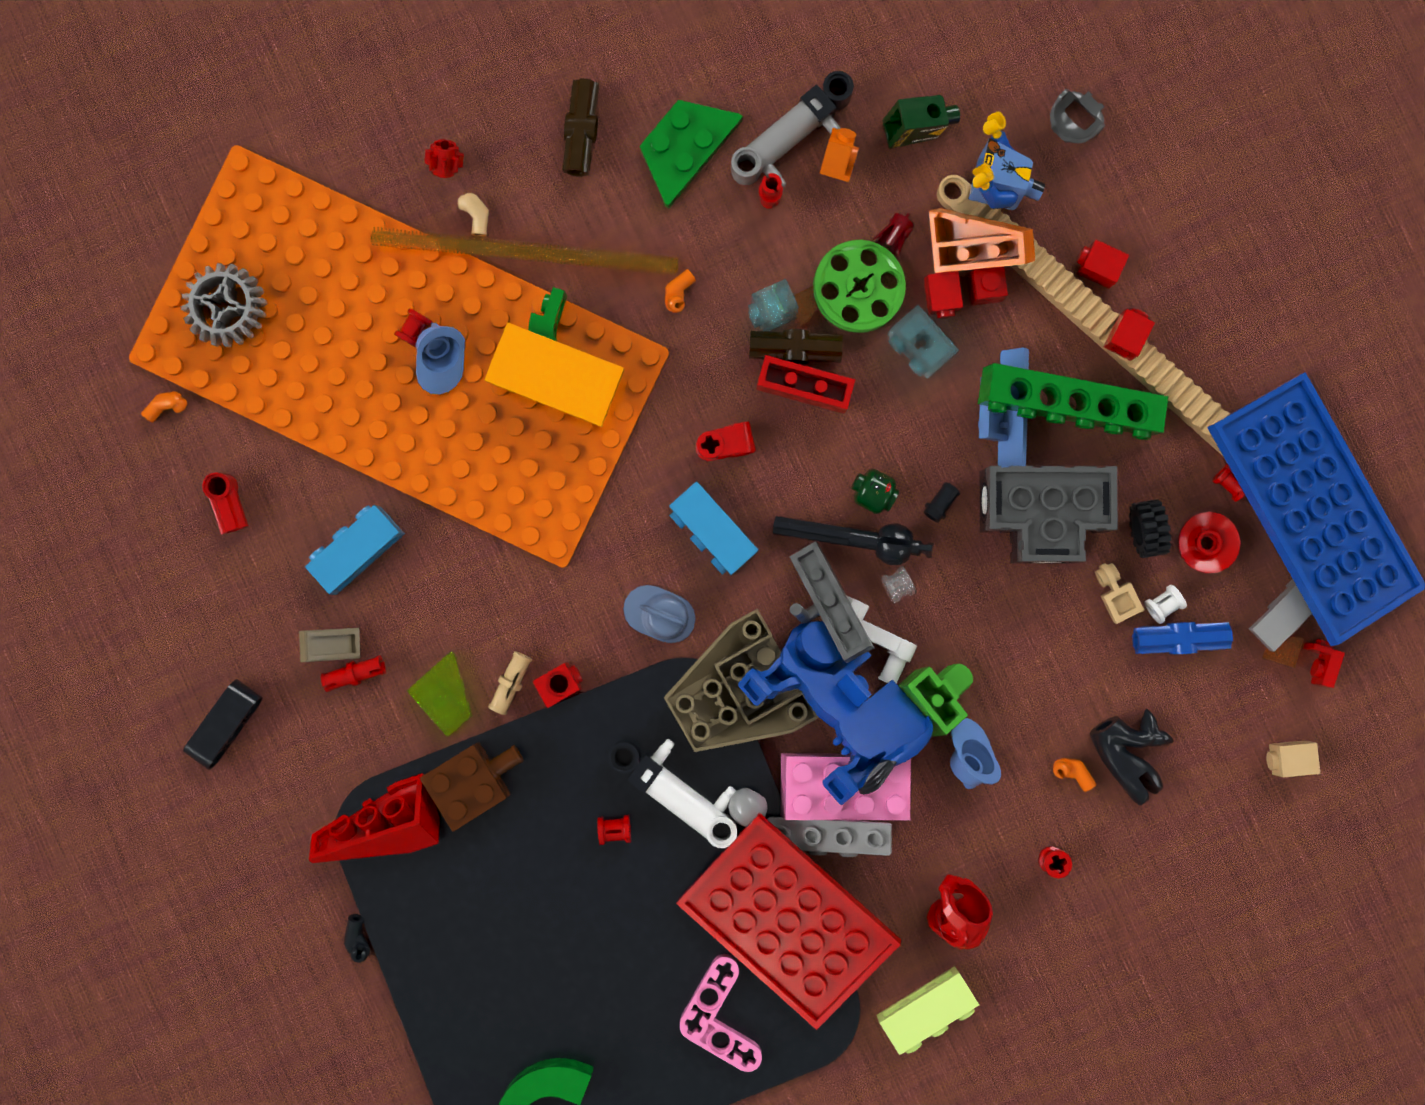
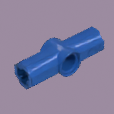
[1132,622,1233,654]

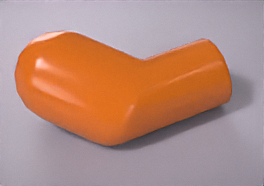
[664,269,696,313]
[141,391,187,423]
[1053,758,1097,792]

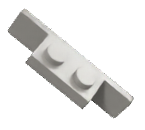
[767,816,892,857]

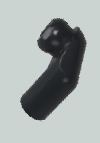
[344,914,370,963]

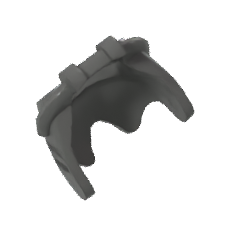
[1050,88,1105,143]

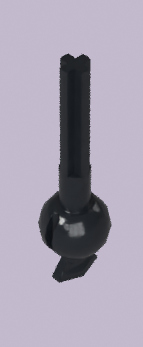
[773,516,934,565]

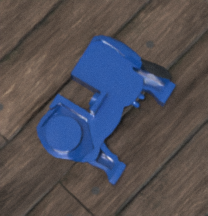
[738,621,933,805]

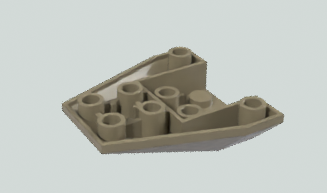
[664,608,819,752]

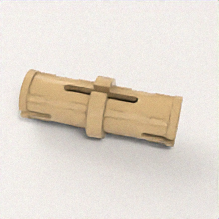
[488,651,532,715]

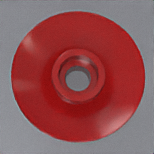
[1178,512,1241,574]

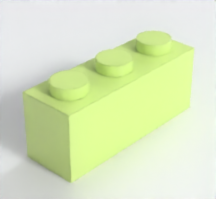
[876,966,979,1055]

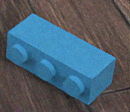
[669,481,759,575]
[305,505,405,595]

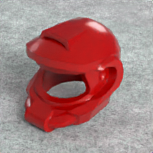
[926,874,993,950]

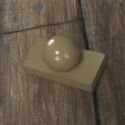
[299,628,361,662]

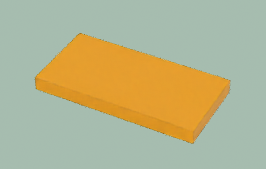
[484,322,625,427]

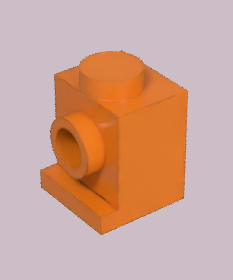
[819,128,859,182]

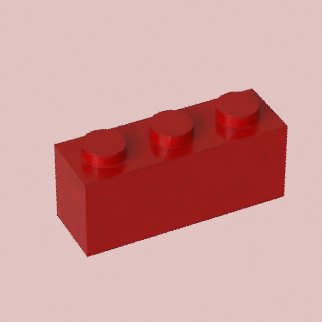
[756,355,856,414]

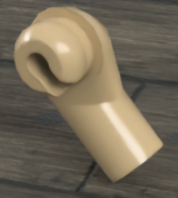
[458,193,489,237]

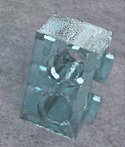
[748,279,799,332]

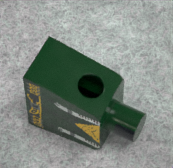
[882,95,960,149]

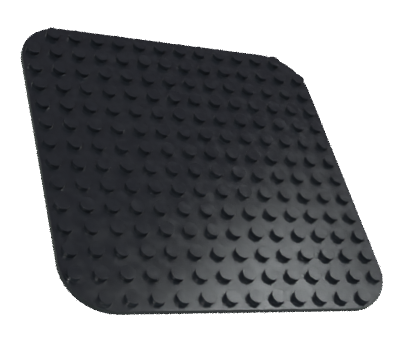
[336,657,860,1105]

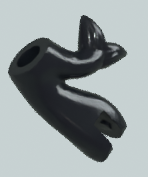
[1090,709,1174,806]

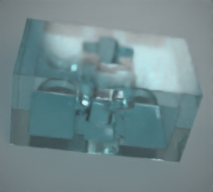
[887,305,959,379]

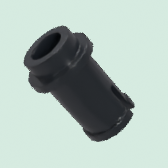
[924,482,961,523]

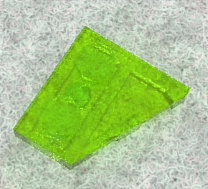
[407,651,472,737]

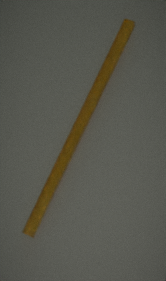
[371,227,678,275]

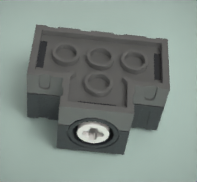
[979,466,1118,564]

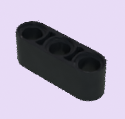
[183,679,263,770]

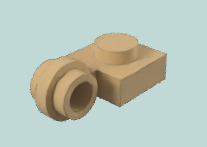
[1095,563,1144,624]

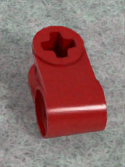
[696,421,756,461]

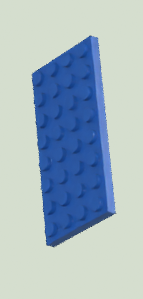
[1207,372,1425,646]

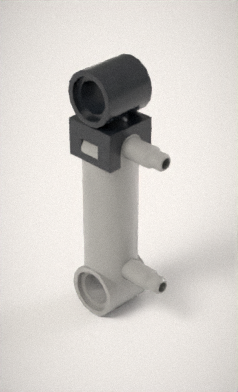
[731,71,854,187]

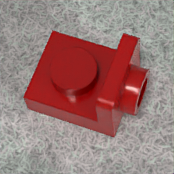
[1303,639,1345,689]

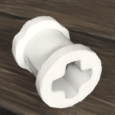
[1144,584,1187,624]

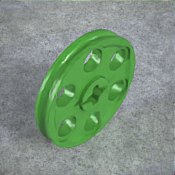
[813,240,906,333]

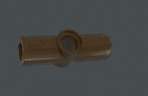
[562,78,600,177]
[749,329,843,364]

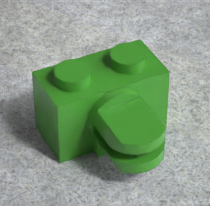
[898,664,973,737]

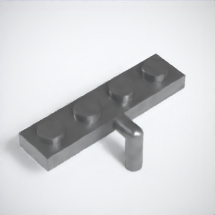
[789,541,874,663]

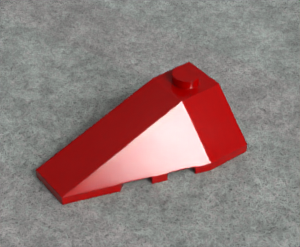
[309,773,440,863]

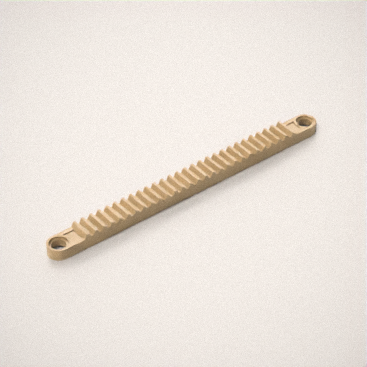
[936,175,1230,456]

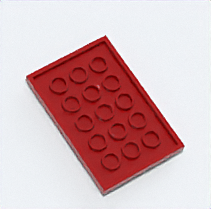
[676,812,901,1030]

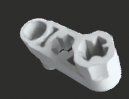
[846,595,917,684]

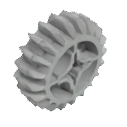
[180,263,267,347]

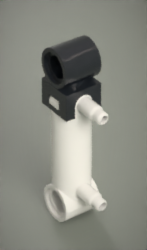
[608,739,737,848]

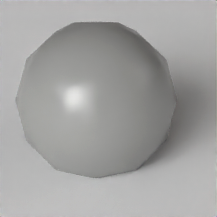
[728,788,768,827]

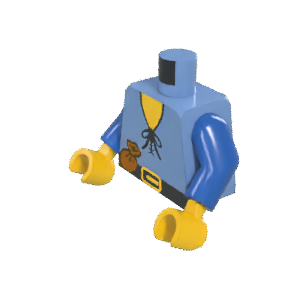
[968,112,1045,210]

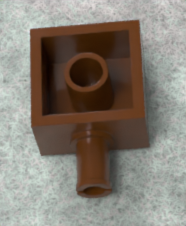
[420,742,524,832]

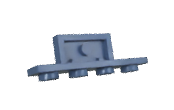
[978,348,1029,467]

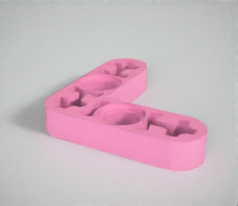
[680,954,762,1072]

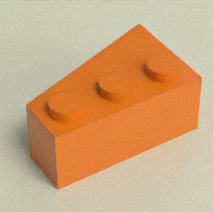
[929,208,1035,273]

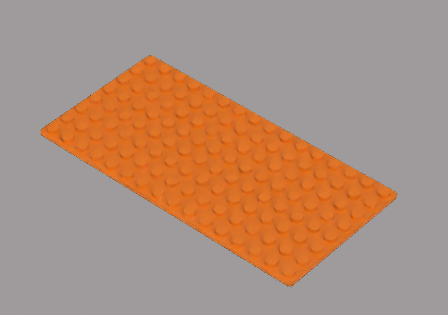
[129,145,669,568]

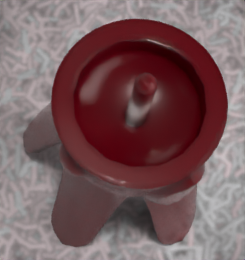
[873,212,914,257]

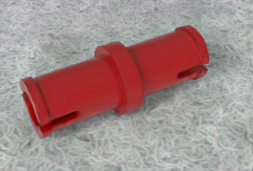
[758,173,783,209]
[320,655,386,692]

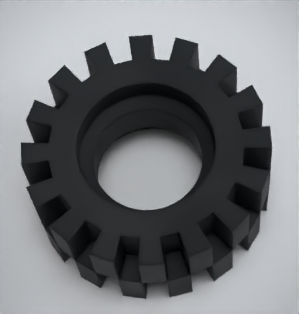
[1129,499,1171,558]

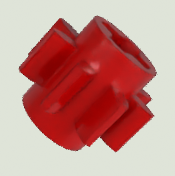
[425,139,464,178]

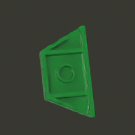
[640,100,743,209]

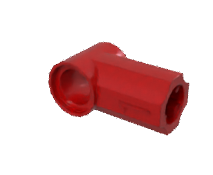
[202,472,249,535]

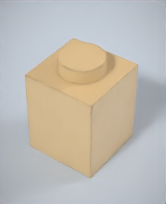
[1266,740,1320,778]

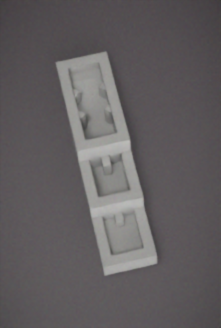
[1249,579,1312,652]

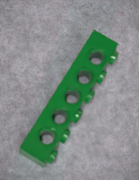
[978,363,1168,440]

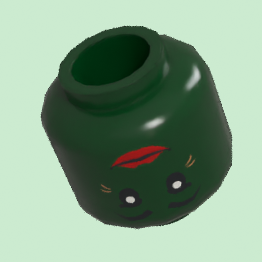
[851,468,899,514]

